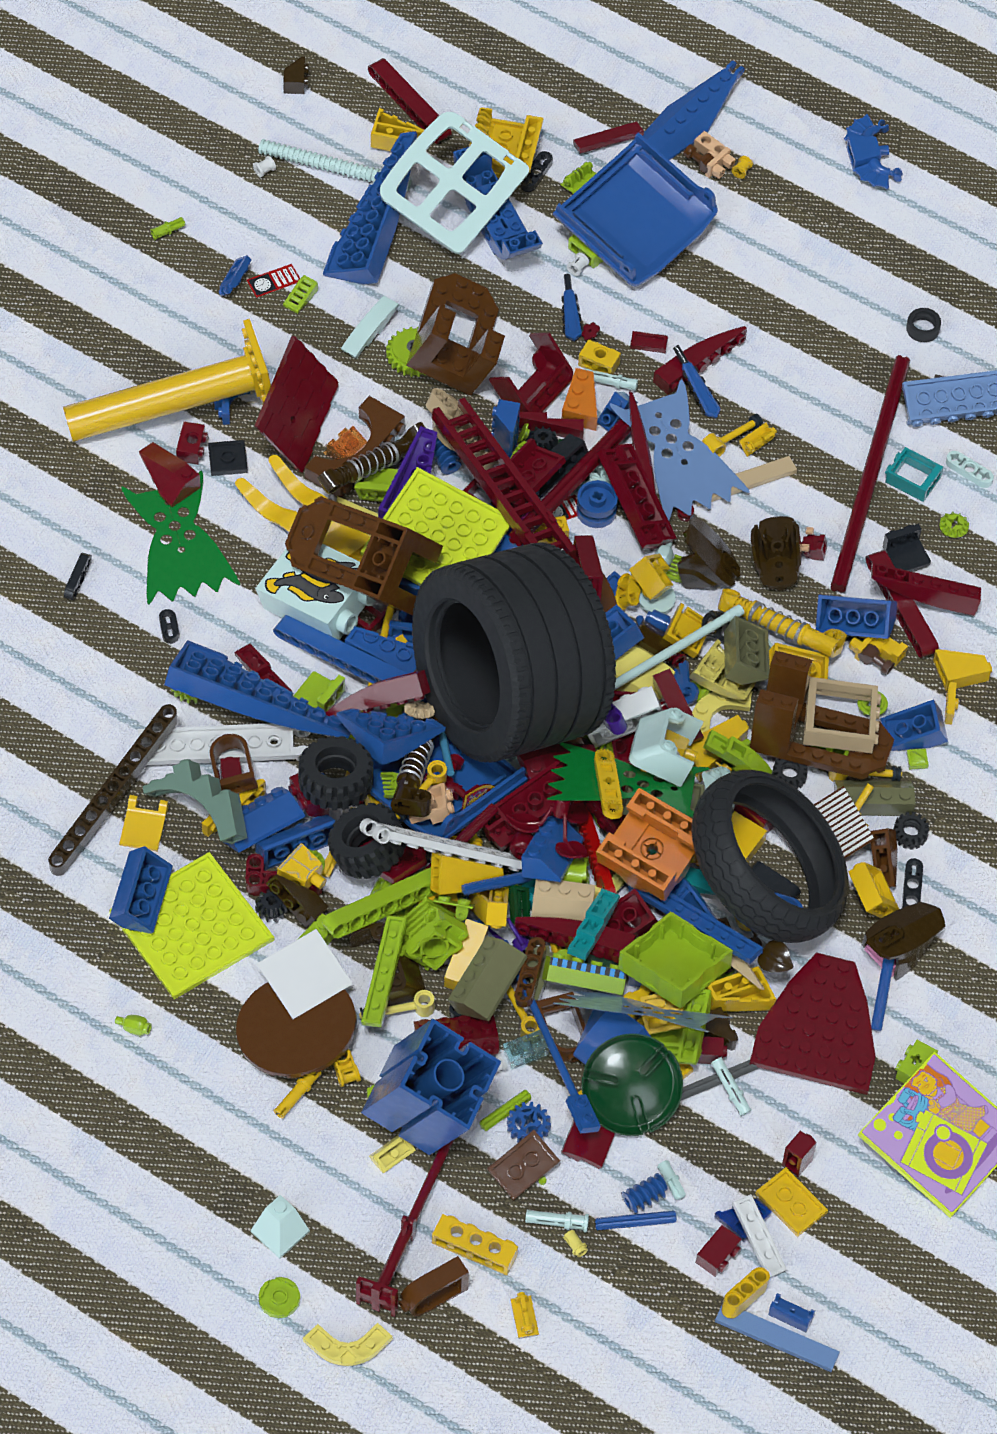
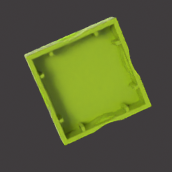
[618,911,733,1009]

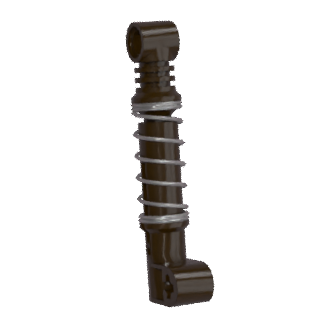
[317,422,426,494]
[390,716,438,817]

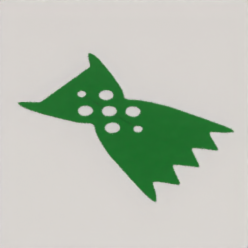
[121,470,241,605]
[547,743,710,817]

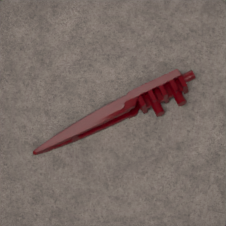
[629,391,656,493]

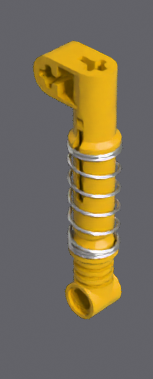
[718,588,847,658]

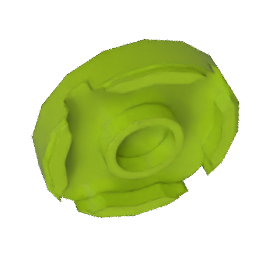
[258,1277,300,1319]

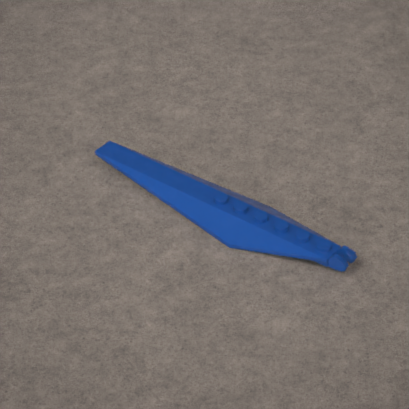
[643,61,745,160]

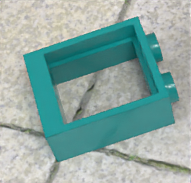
[885,447,943,502]

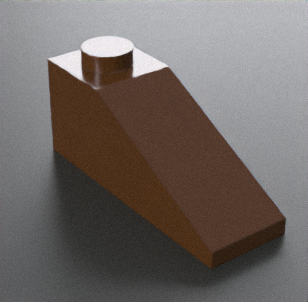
[870,828,898,888]

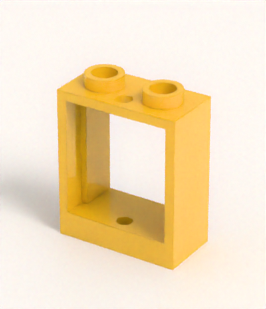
[848,862,899,918]

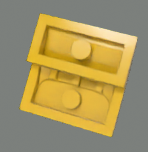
[640,994,686,1035]

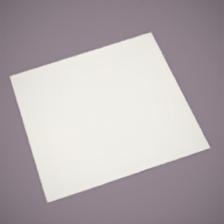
[257,929,353,1019]

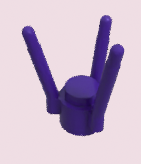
[488,918,529,954]

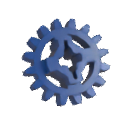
[507,1102,551,1143]

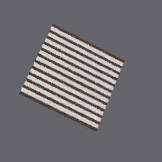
[814,786,875,858]

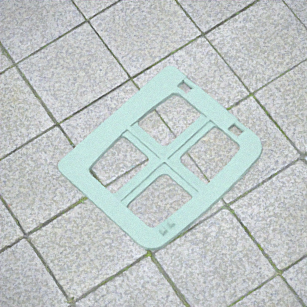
[380,112,529,254]

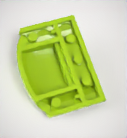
[650,989,712,1065]

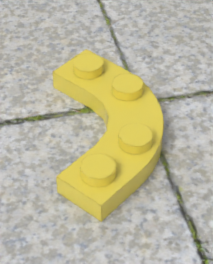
[692,691,752,733]
[303,1323,393,1366]

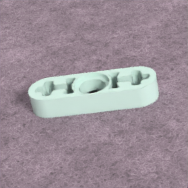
[946,451,994,488]

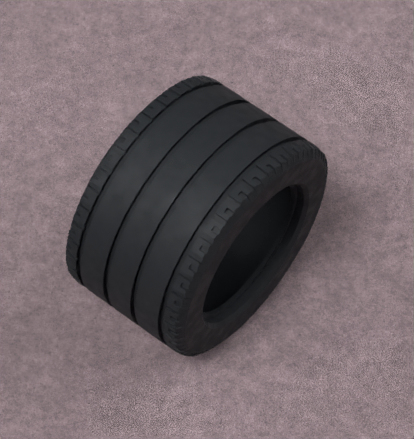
[412,542,616,763]

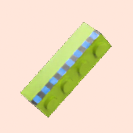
[542,953,627,995]

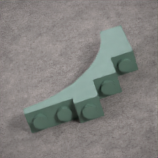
[142,759,247,844]

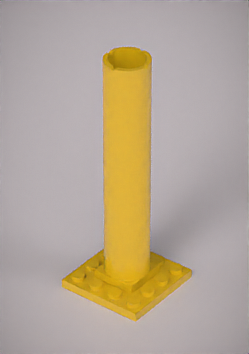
[63,319,271,442]

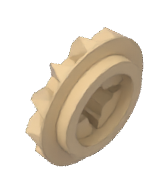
[404,701,435,719]

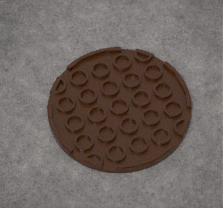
[236,982,357,1078]

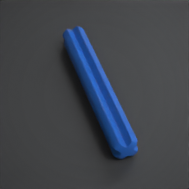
[461,872,533,895]
[871,958,895,1031]
[595,1210,677,1230]

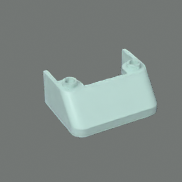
[629,708,704,787]

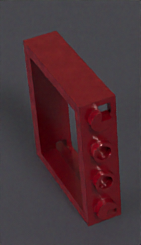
[573,535,603,602]

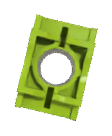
[400,897,468,971]

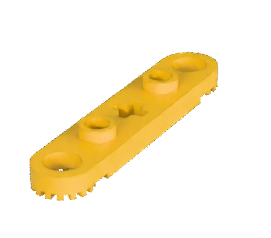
[594,749,623,819]

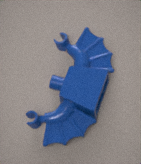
[844,114,903,189]

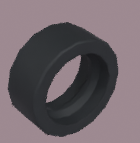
[906,308,941,342]

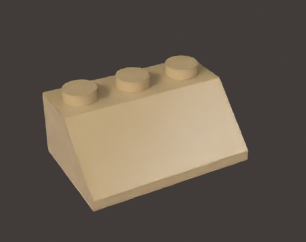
[531,879,595,921]

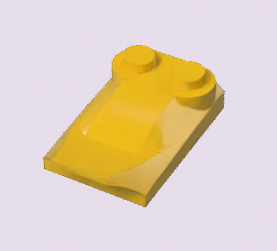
[769,643,829,679]

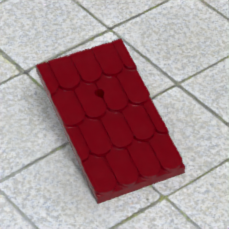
[254,336,339,473]

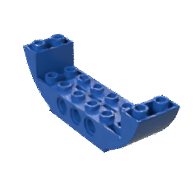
[453,147,543,260]

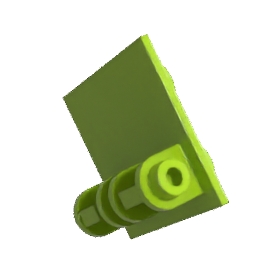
[560,161,596,194]
[433,895,475,921]

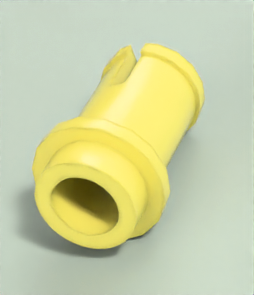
[563,1230,588,1257]

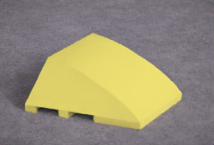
[689,639,756,700]
[615,645,675,701]

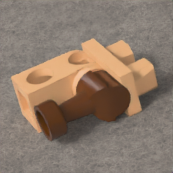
[683,131,736,179]

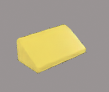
[369,1135,416,1173]

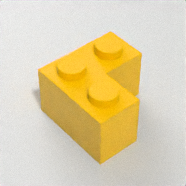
[629,553,673,600]

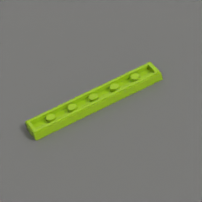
[361,915,408,1028]

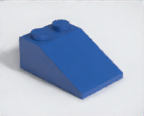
[880,699,948,751]

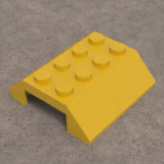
[469,107,544,178]

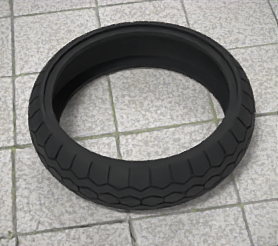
[692,770,849,943]

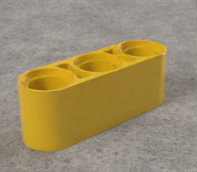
[721,1267,770,1318]

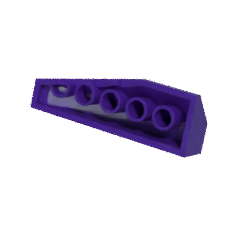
[378,426,438,519]

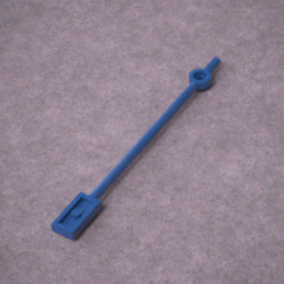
[504,940,601,1133]

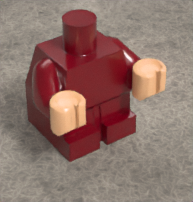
[801,527,828,561]

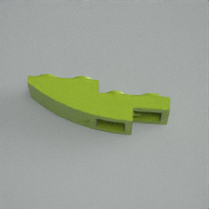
[703,730,772,774]

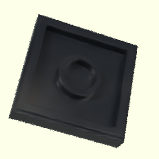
[208,440,248,476]

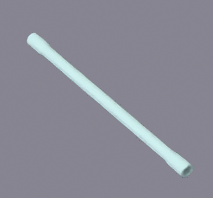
[615,604,744,690]

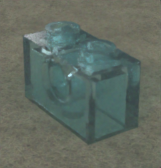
[503,1029,549,1070]

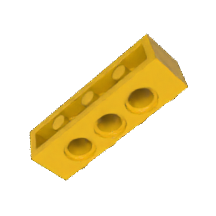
[432,1214,518,1275]

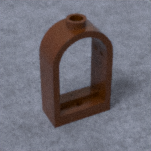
[209,734,258,794]
[536,991,585,1063]
[399,1256,469,1316]

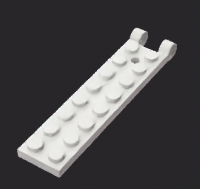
[138,723,310,765]
[360,818,522,872]

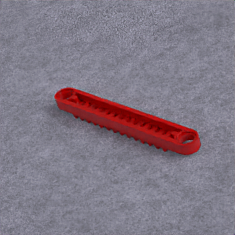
[571,801,616,893]

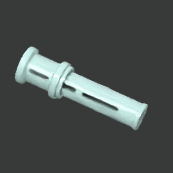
[525,1210,589,1233]

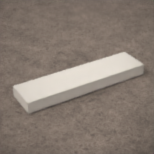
[732,1195,787,1278]

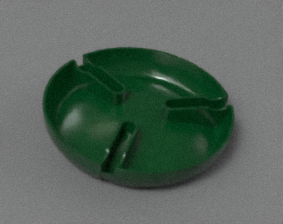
[581,1033,683,1136]

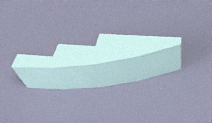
[341,296,399,359]

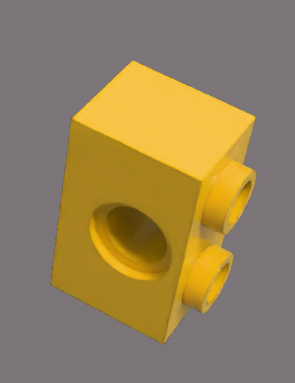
[578,339,621,375]

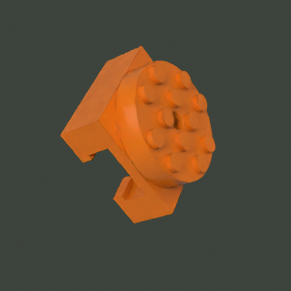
[596,788,696,901]

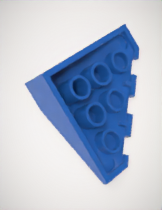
[336,708,446,765]

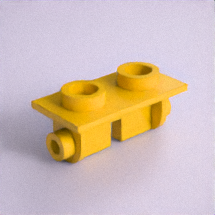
[739,422,777,457]
[510,1292,539,1338]

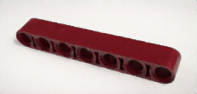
[368,58,452,144]
[865,550,939,658]

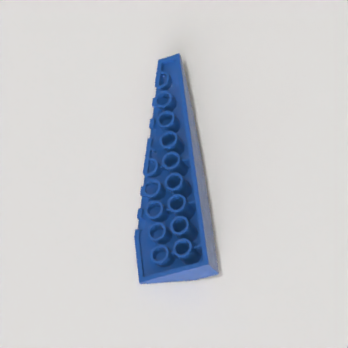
[323,131,417,284]
[164,640,351,739]

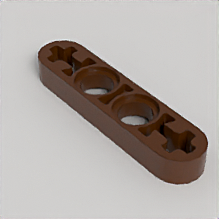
[514,937,546,1008]

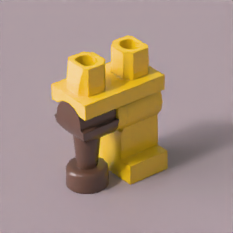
[849,636,908,676]

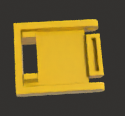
[663,603,710,658]

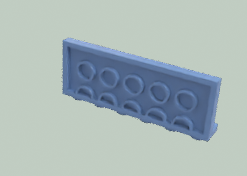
[902,370,997,427]

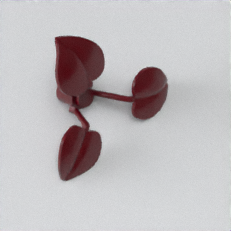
[506,800,588,858]

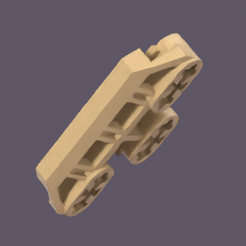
[426,388,499,470]

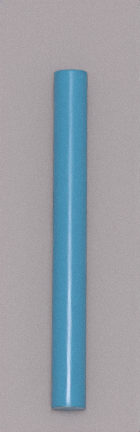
[438,732,454,776]

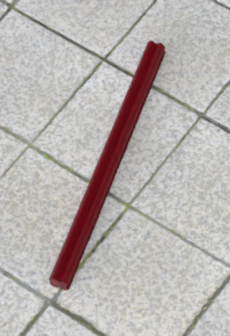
[509,418,631,547]

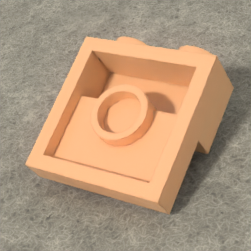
[409,783,455,824]

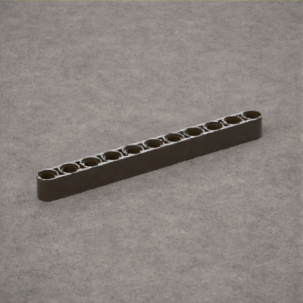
[48,704,178,876]

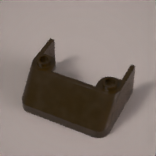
[349,922,425,1007]

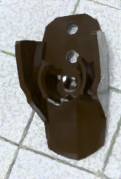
[677,515,741,589]
[751,516,802,591]
[862,902,946,980]

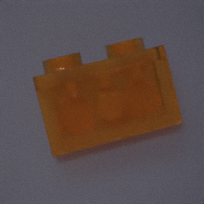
[323,426,367,460]

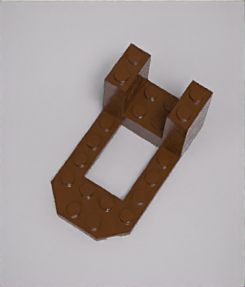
[406,273,505,396]
[285,496,443,615]
[750,650,894,779]

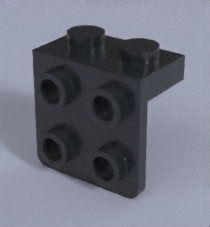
[882,523,931,571]

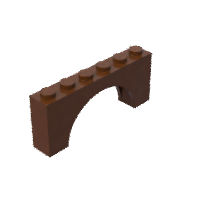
[305,395,406,498]

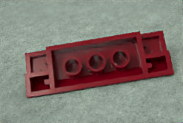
[597,444,677,551]
[482,752,572,852]

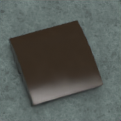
[636,619,673,661]

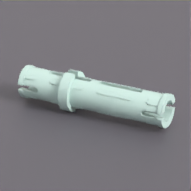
[585,368,638,391]
[711,1057,752,1116]

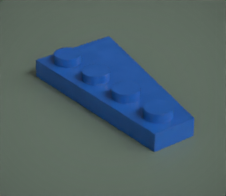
[345,626,417,673]

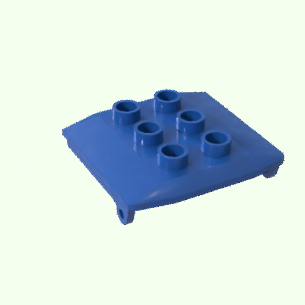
[552,133,718,286]
[355,698,528,839]

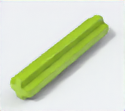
[480,1090,531,1131]

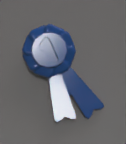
[674,660,699,705]

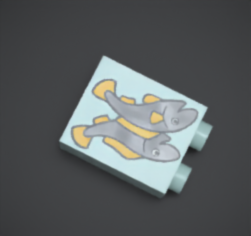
[255,544,375,640]

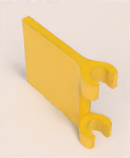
[119,795,169,852]

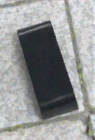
[751,861,801,899]

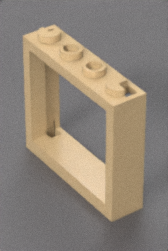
[803,677,881,753]

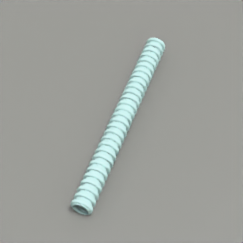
[258,139,412,192]

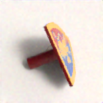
[454,784,495,811]

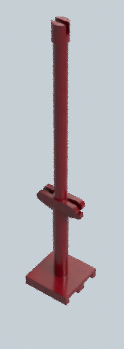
[356,1140,454,1317]

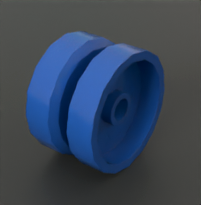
[576,480,618,528]

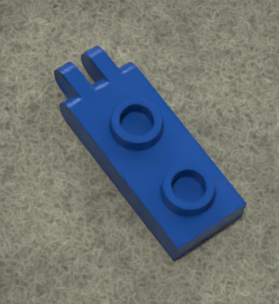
[219,255,252,296]

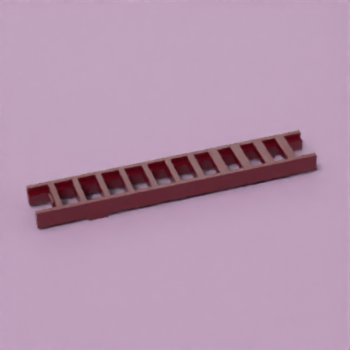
[432,397,577,559]

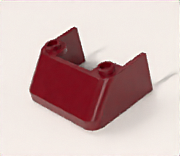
[488,332,573,412]

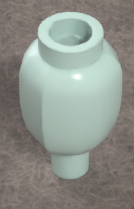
[655,542,674,566]

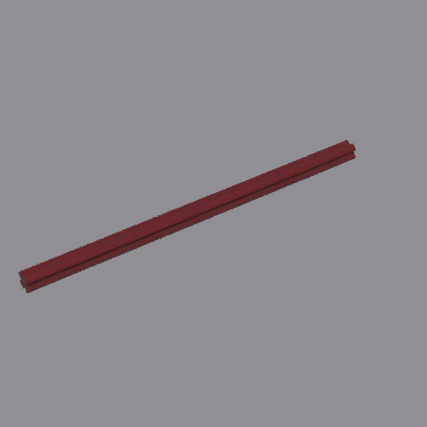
[830,355,910,593]

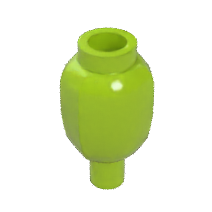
[115,1014,152,1036]

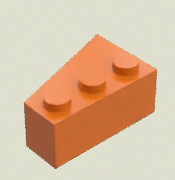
[561,368,597,431]

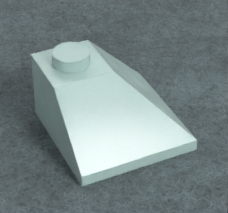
[251,1195,310,1259]

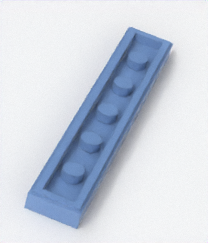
[715,1306,840,1372]

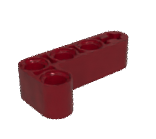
[245,854,323,896]

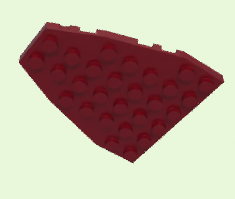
[749,952,876,1095]

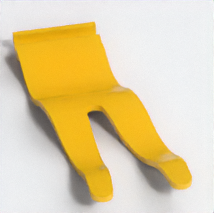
[235,455,370,562]

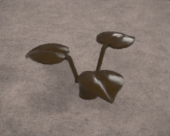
[724,919,794,974]

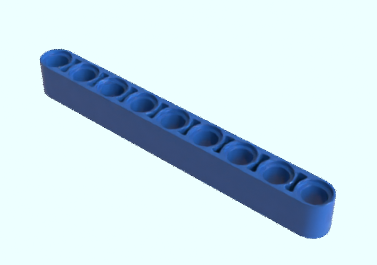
[273,615,407,684]

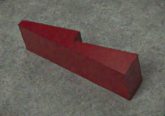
[519,412,584,440]
[234,643,292,692]
[653,668,704,743]

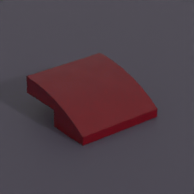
[561,1120,615,1169]

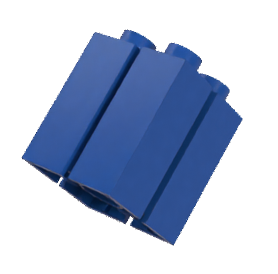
[361,1018,501,1155]

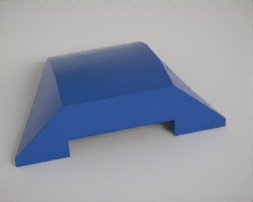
[573,1009,651,1065]

